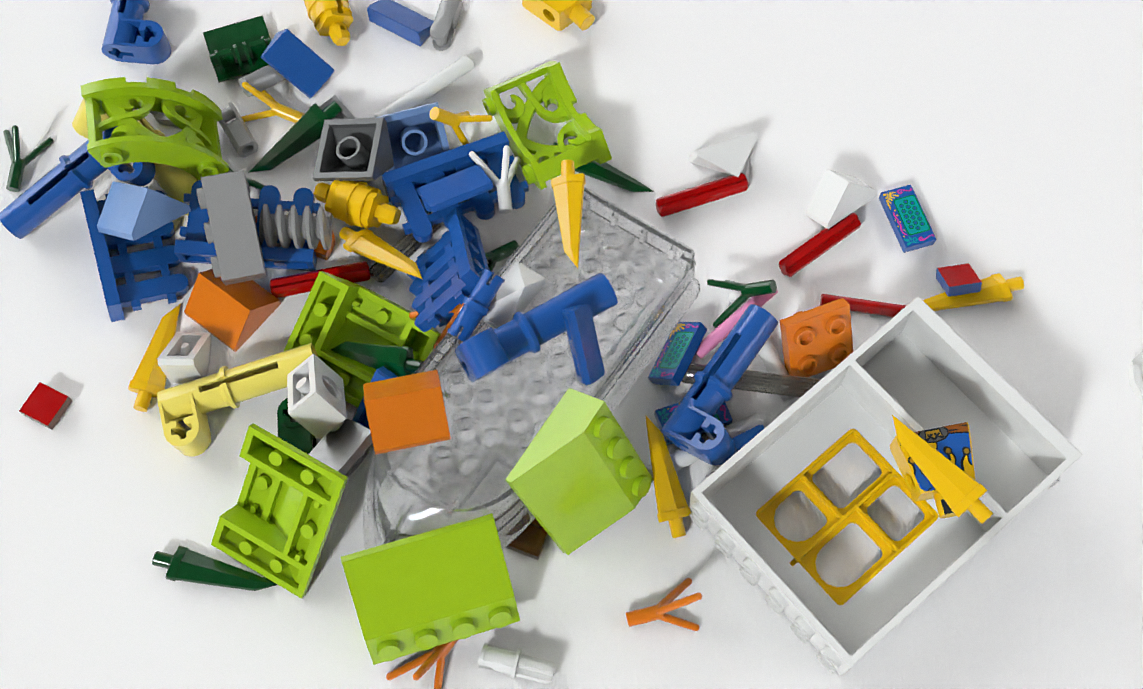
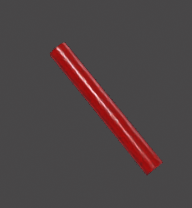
[820,294,907,317]

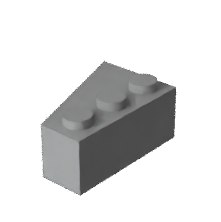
[196,170,267,285]

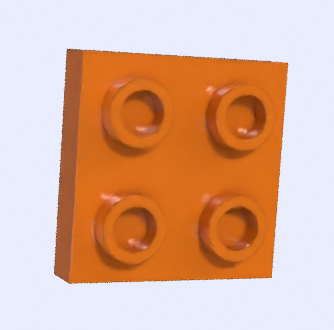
[779,298,854,383]

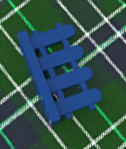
[382,131,529,242]
[174,180,321,271]
[80,186,189,322]
[407,207,492,332]

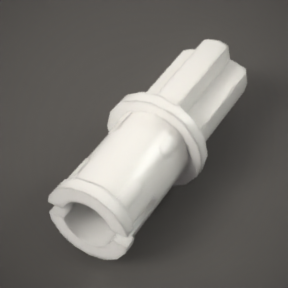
[478,643,555,684]

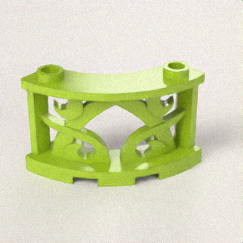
[482,61,612,190]
[80,77,229,180]

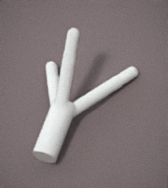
[469,145,521,214]

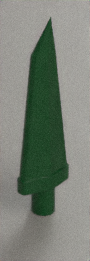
[248,100,343,173]
[553,142,654,192]
[331,341,428,377]
[152,546,278,591]

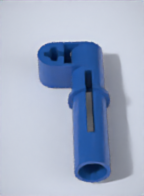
[101,0,171,65]
[0,126,156,239]
[455,273,618,382]
[660,304,778,466]

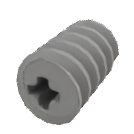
[259,204,333,250]

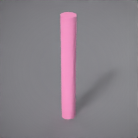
[695,290,778,359]

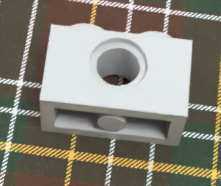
[287,353,347,440]

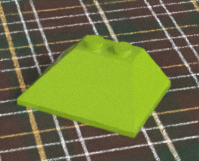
[283,271,441,408]
[211,423,348,599]

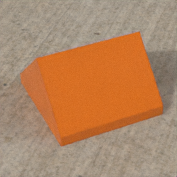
[184,269,281,352]
[363,370,451,455]

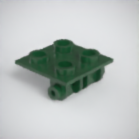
[203,15,271,83]

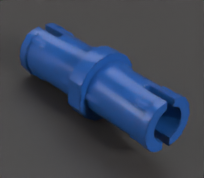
[447,268,505,342]

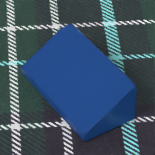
[367,0,434,47]
[261,29,334,99]
[418,165,494,213]
[562,303,605,386]

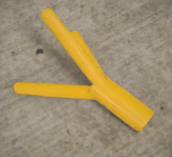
[242,82,305,123]
[430,107,493,145]

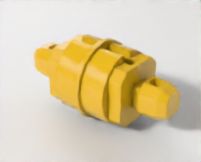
[304,0,354,46]
[313,180,401,229]

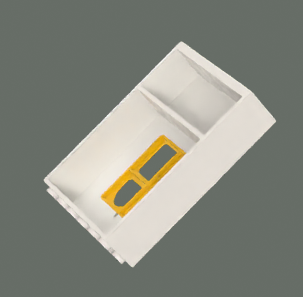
[689,296,1083,675]

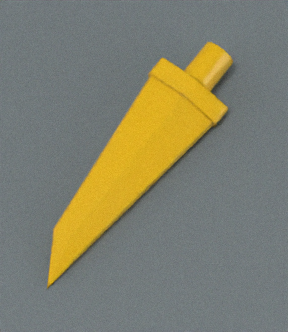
[551,160,586,268]
[339,226,422,279]
[923,273,1024,311]
[128,303,181,412]
[645,415,691,538]
[892,415,994,524]

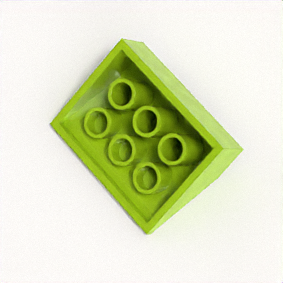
[505,388,653,555]
[341,513,520,665]

